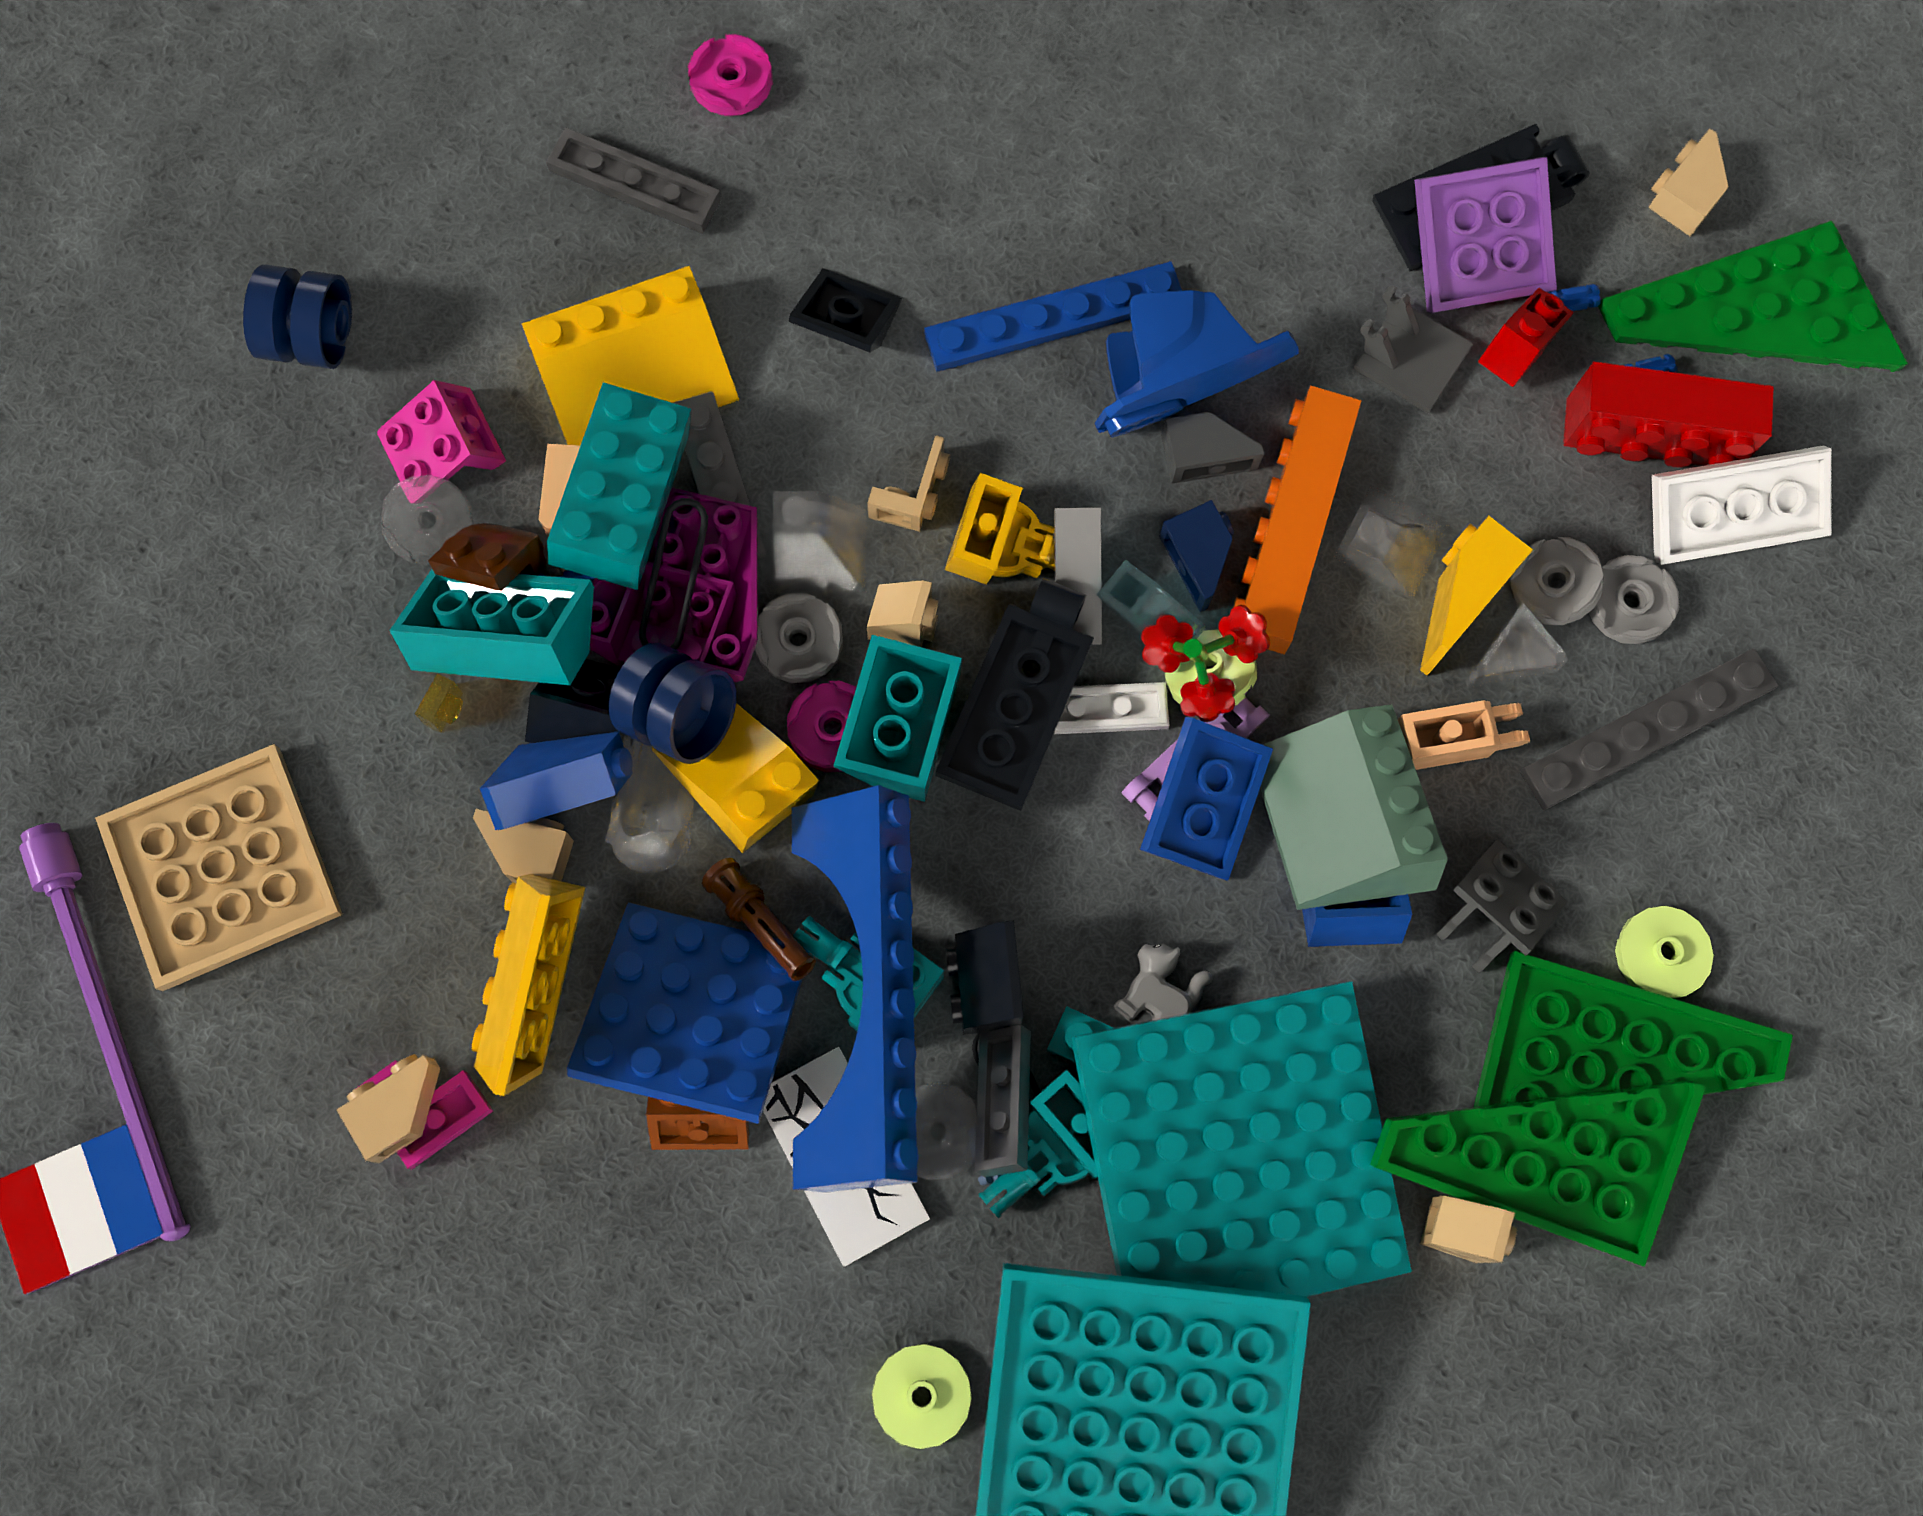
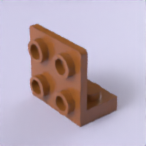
[646,1097,749,1150]

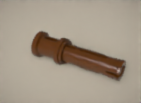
[701,857,816,981]

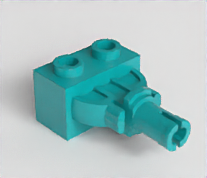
[794,916,944,1032]
[978,1070,1098,1219]

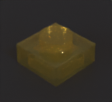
[415,674,463,733]

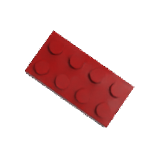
[1563,361,1774,467]

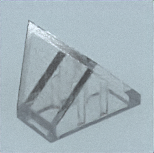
[1466,602,1568,688]

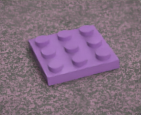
[1415,157,1557,313]

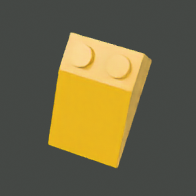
[1420,516,1533,676]
[652,703,819,853]

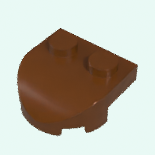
[428,523,546,592]

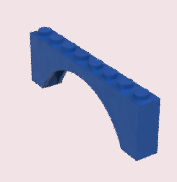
[792,785,919,1193]

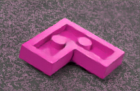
[355,1060,493,1170]

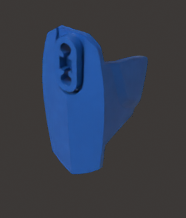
[1095,290,1299,437]

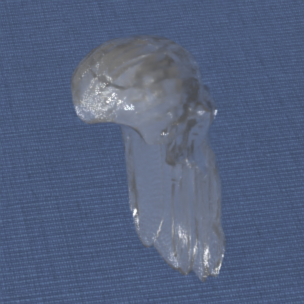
[605,735,694,874]

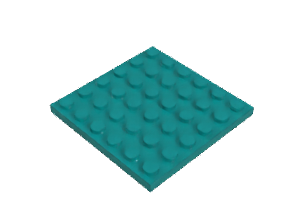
[1071,981,1412,1297]
[975,1263,1311,1516]

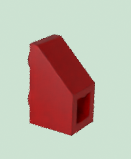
[1478,287,1574,387]

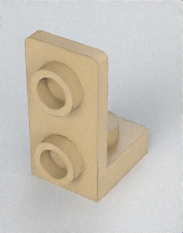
[868,435,950,532]

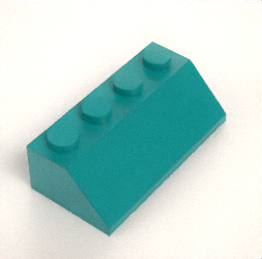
[389,569,594,685]

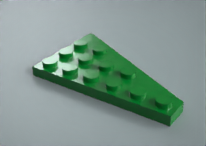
[1598,221,1908,372]
[1474,951,1793,1107]
[1370,1081,1706,1267]

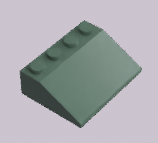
[1260,704,1448,910]

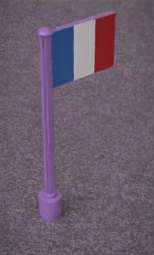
[0,823,191,1295]

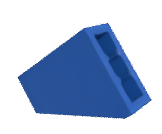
[480,732,633,830]

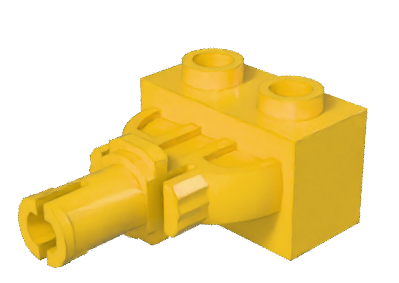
[944,473,1055,585]

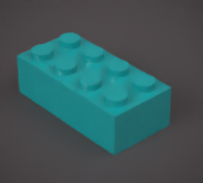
[547,382,692,590]

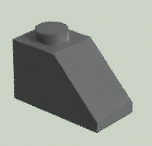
[1161,411,1264,484]

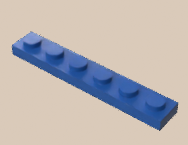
[924,261,1182,372]

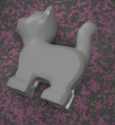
[1113,943,1213,1021]

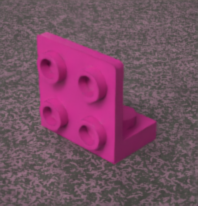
[377,380,506,504]

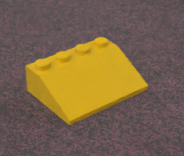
[522,266,739,446]
[472,874,585,1096]

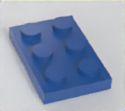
[1140,717,1273,881]

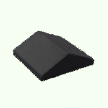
[789,268,902,353]

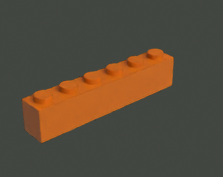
[1233,385,1362,655]

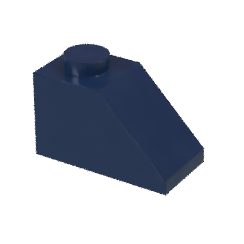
[1159,500,1233,612]

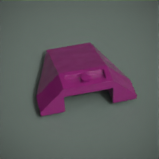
[590,488,758,682]

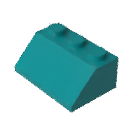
[834,635,962,802]

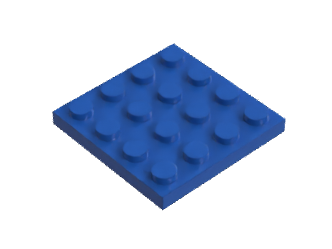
[567,903,810,1124]

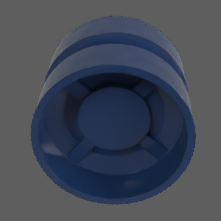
[243,264,352,369]
[609,643,736,764]

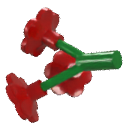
[1141,605,1270,722]

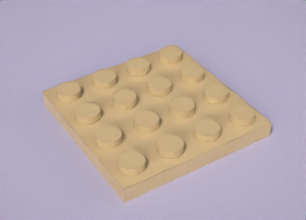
[95,744,343,991]

